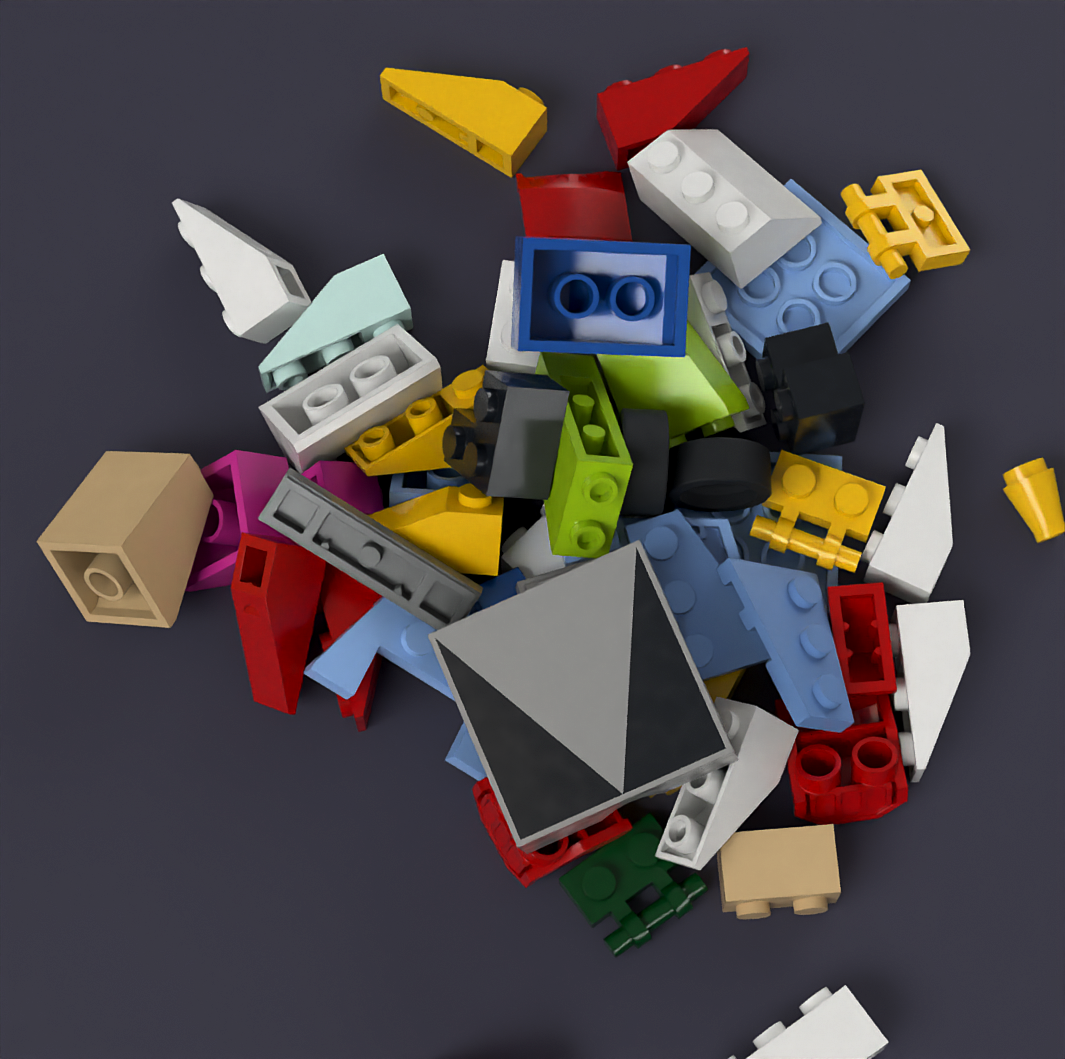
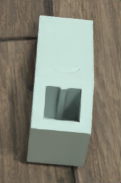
[258,254,413,393]

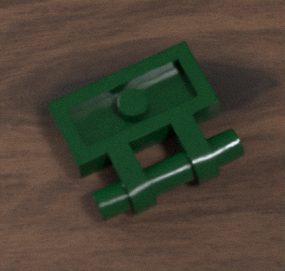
[559,813,708,958]

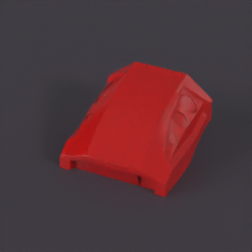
[516,171,632,242]
[775,694,908,825]
[472,777,633,888]

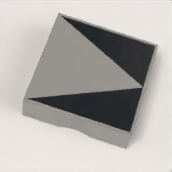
[428,540,739,854]

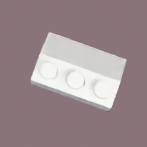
[627,129,822,289]
[258,324,443,474]

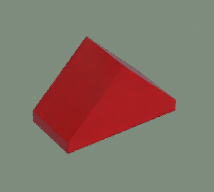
[826,582,897,697]

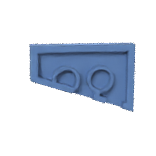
[624,510,770,682]
[716,558,855,733]

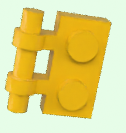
[840,170,970,279]
[749,450,886,573]

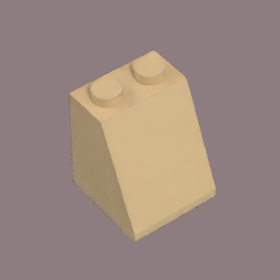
[36,451,214,628]

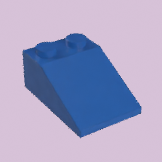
[511,236,691,357]

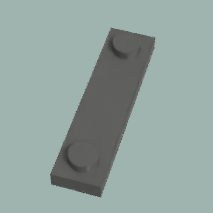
[258,468,483,630]

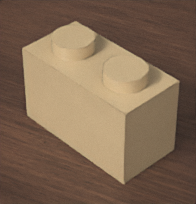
[717,824,841,919]

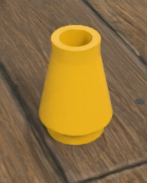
[1002,458,1065,543]

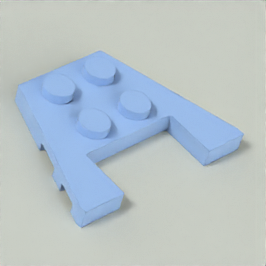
[304,596,487,781]

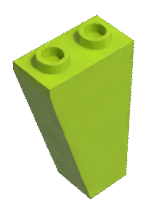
[597,320,750,449]
[535,352,633,558]

